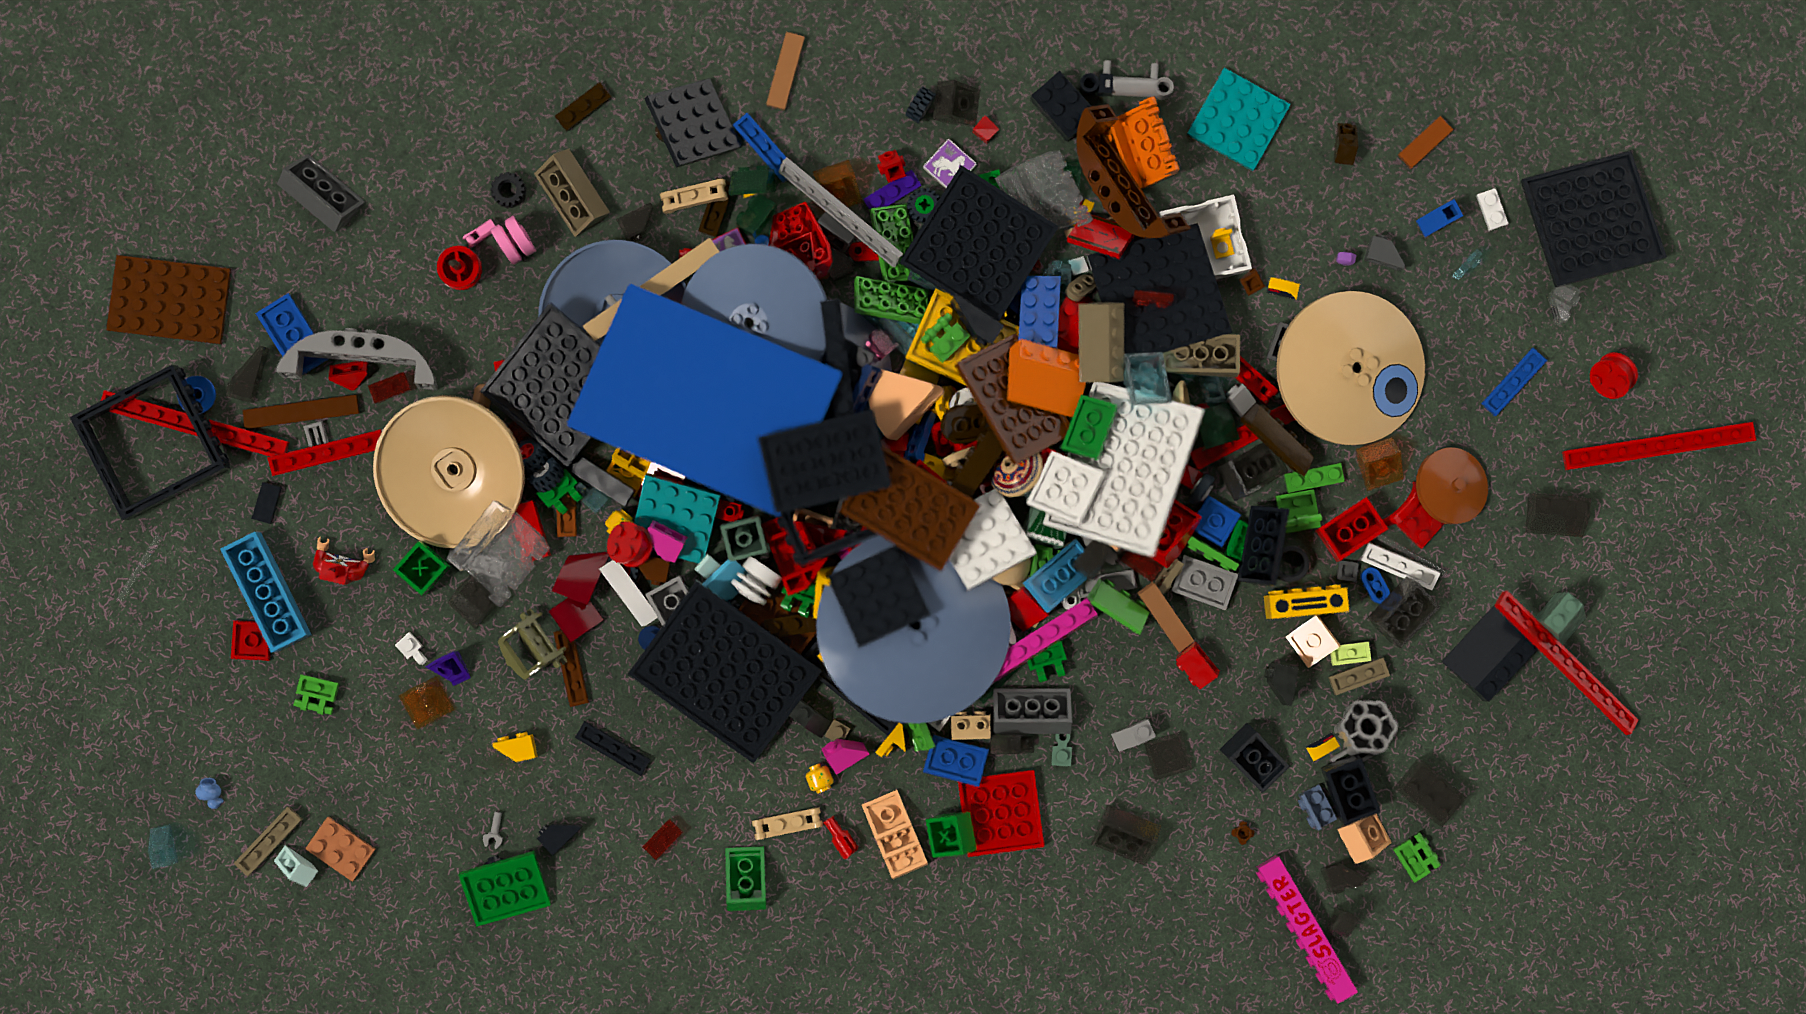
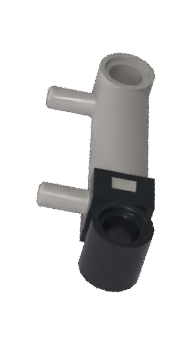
[1079,60,1174,100]

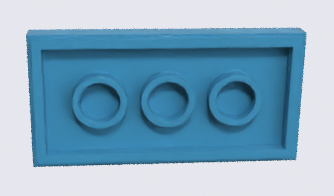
[1023,539,1100,613]

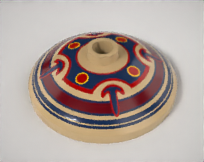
[989,450,1043,497]

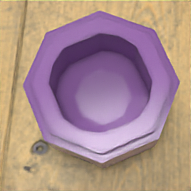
[1336,252,1356,266]

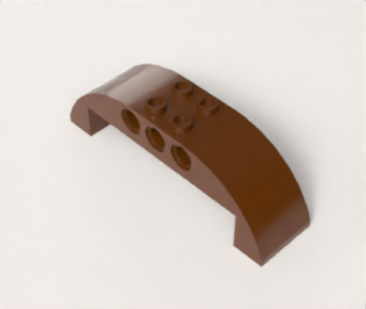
[1076,104,1191,238]

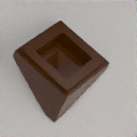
[1239,268,1265,296]

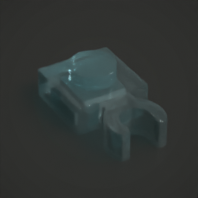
[1452,249,1483,280]

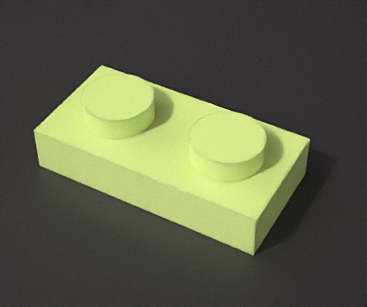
[1330,642,1371,666]

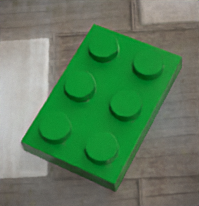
[1061,395,1118,461]

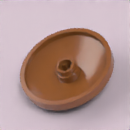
[1416,447,1488,525]

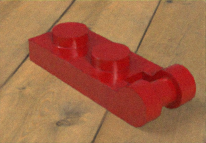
[1234,356,1279,406]

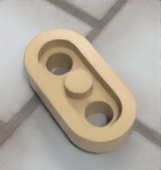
[942,446,975,469]

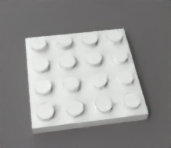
[949,489,1036,591]

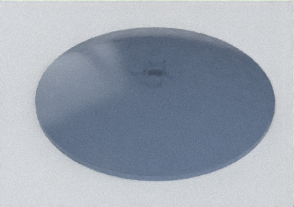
[816,536,1011,723]

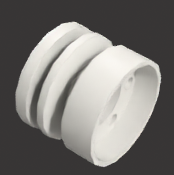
[731,557,782,605]

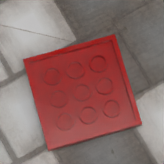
[958,770,1044,857]

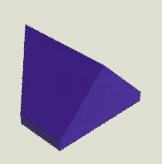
[425,651,471,686]

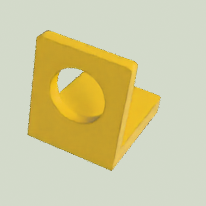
[1210,228,1234,259]

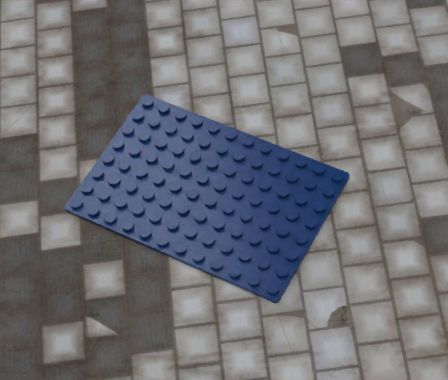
[567,284,842,516]

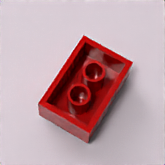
[1315,497,1388,562]

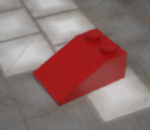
[1149,499,1202,569]

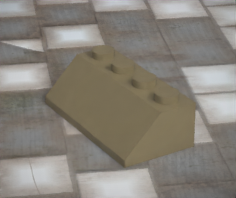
[534,149,610,237]
[1079,302,1124,382]

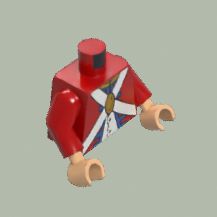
[313,537,375,585]

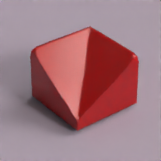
[972,116,999,144]
[1180,464,1203,489]

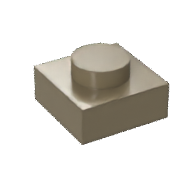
[825,719,851,741]

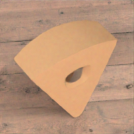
[869,369,944,441]

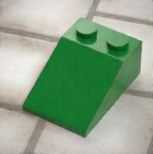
[725,846,766,911]

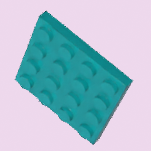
[1187,68,1291,171]
[634,473,721,564]

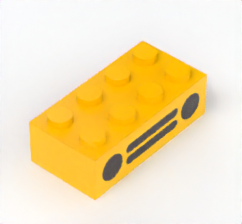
[1264,585,1349,619]

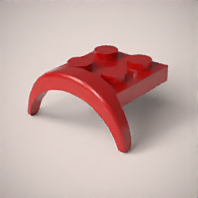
[1382,481,1445,549]

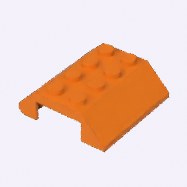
[1104,96,1180,189]

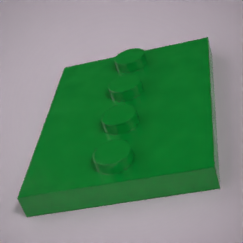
[458,851,551,927]

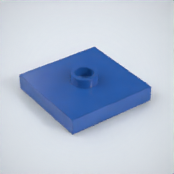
[1194,495,1241,548]

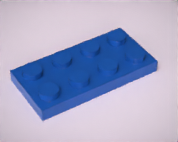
[1018,276,1061,349]
[255,293,328,375]

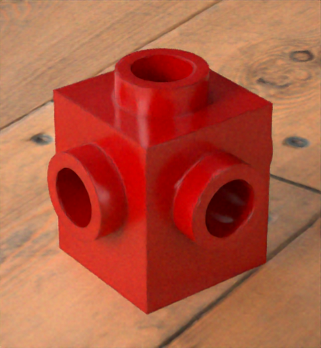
[877,149,906,183]

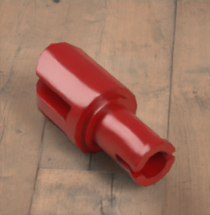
[823,816,858,859]

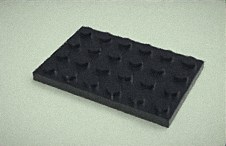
[757,410,891,514]

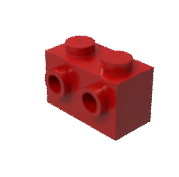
[1176,641,1220,689]

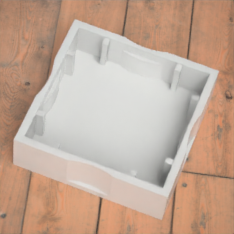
[1158,195,1252,279]

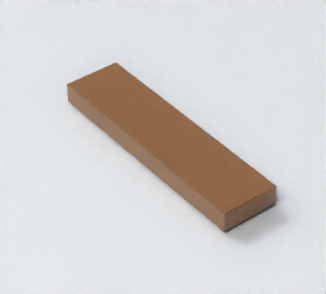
[766,32,805,110]
[1137,582,1194,652]

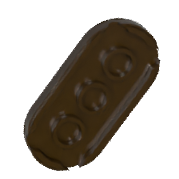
[940,402,994,444]

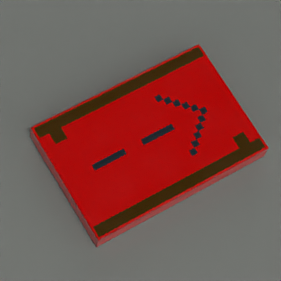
[1067,212,1135,259]

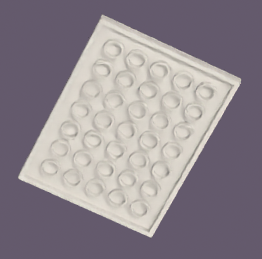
[1043,382,1204,557]

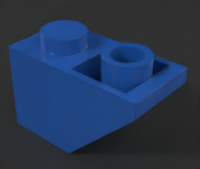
[1416,199,1463,237]

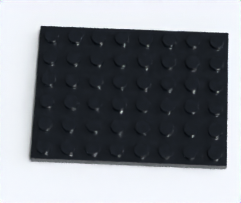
[627,580,822,764]

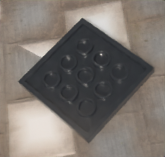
[644,78,741,168]
[827,545,931,649]

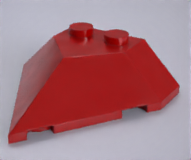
[761,517,847,596]

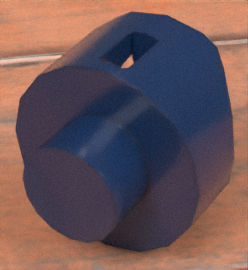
[638,626,660,650]

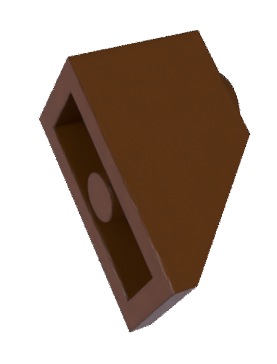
[638,556,672,586]

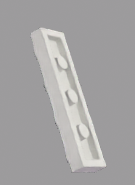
[1361,542,1440,590]

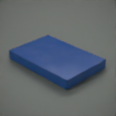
[923,735,989,787]

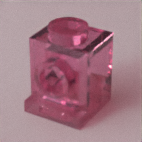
[865,329,899,361]

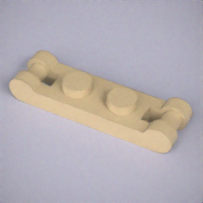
[660,179,728,214]
[752,807,823,840]

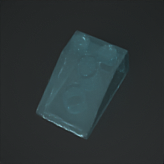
[1124,352,1171,405]

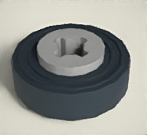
[1188,474,1215,506]

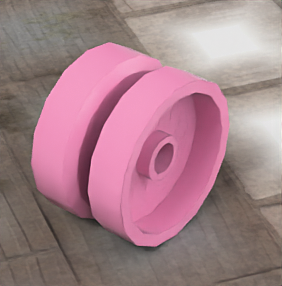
[490,216,536,265]

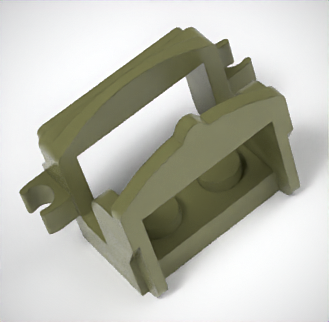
[498,608,567,680]

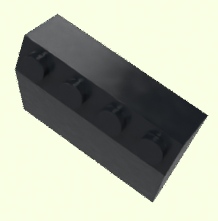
[1237,506,1290,586]
[1441,606,1538,702]

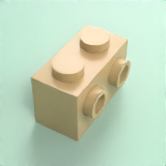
[951,711,991,740]

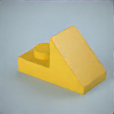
[875,722,906,757]

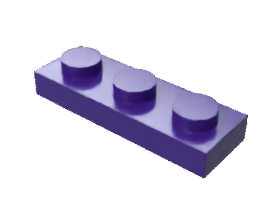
[863,169,922,210]

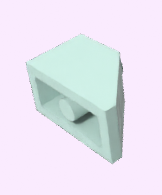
[695,555,721,579]
[274,845,318,887]

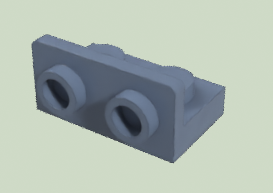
[1298,784,1337,831]

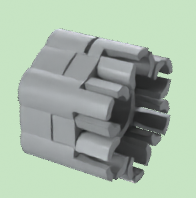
[1334,700,1398,756]

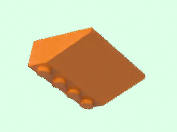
[1008,339,1086,417]

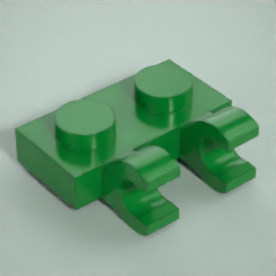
[536,469,583,515]
[781,583,816,618]
[1027,641,1067,683]

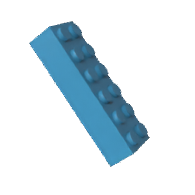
[220,532,312,653]

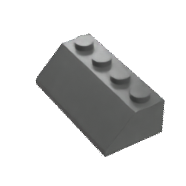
[277,154,365,233]
[993,689,1072,734]

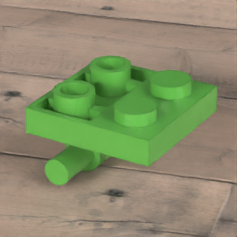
[1275,489,1322,533]

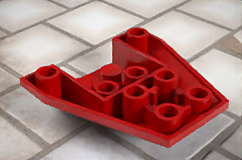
[769,201,832,279]

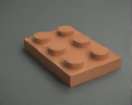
[305,816,376,882]

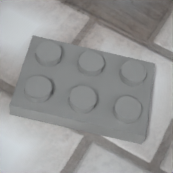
[1171,555,1238,611]

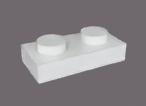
[1476,188,1508,231]

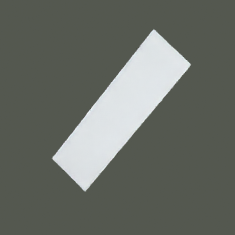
[599,560,658,626]

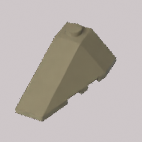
[1162,335,1240,377]

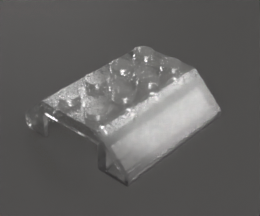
[995,151,1093,230]
[447,500,550,607]

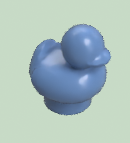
[195,778,224,809]

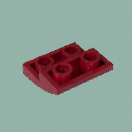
[548,598,604,643]

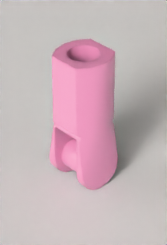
[463,219,496,248]

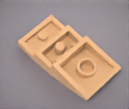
[862,790,928,879]

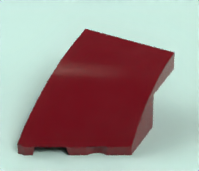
[552,552,610,605]

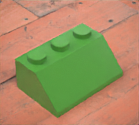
[1087,578,1150,635]

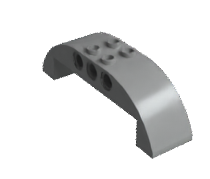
[276,328,438,390]

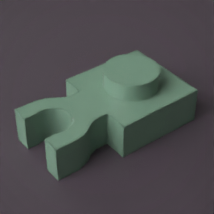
[1051,734,1072,766]

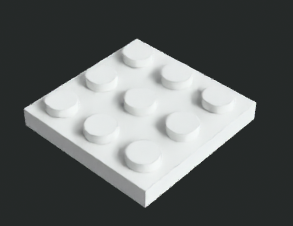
[1027,451,1105,526]

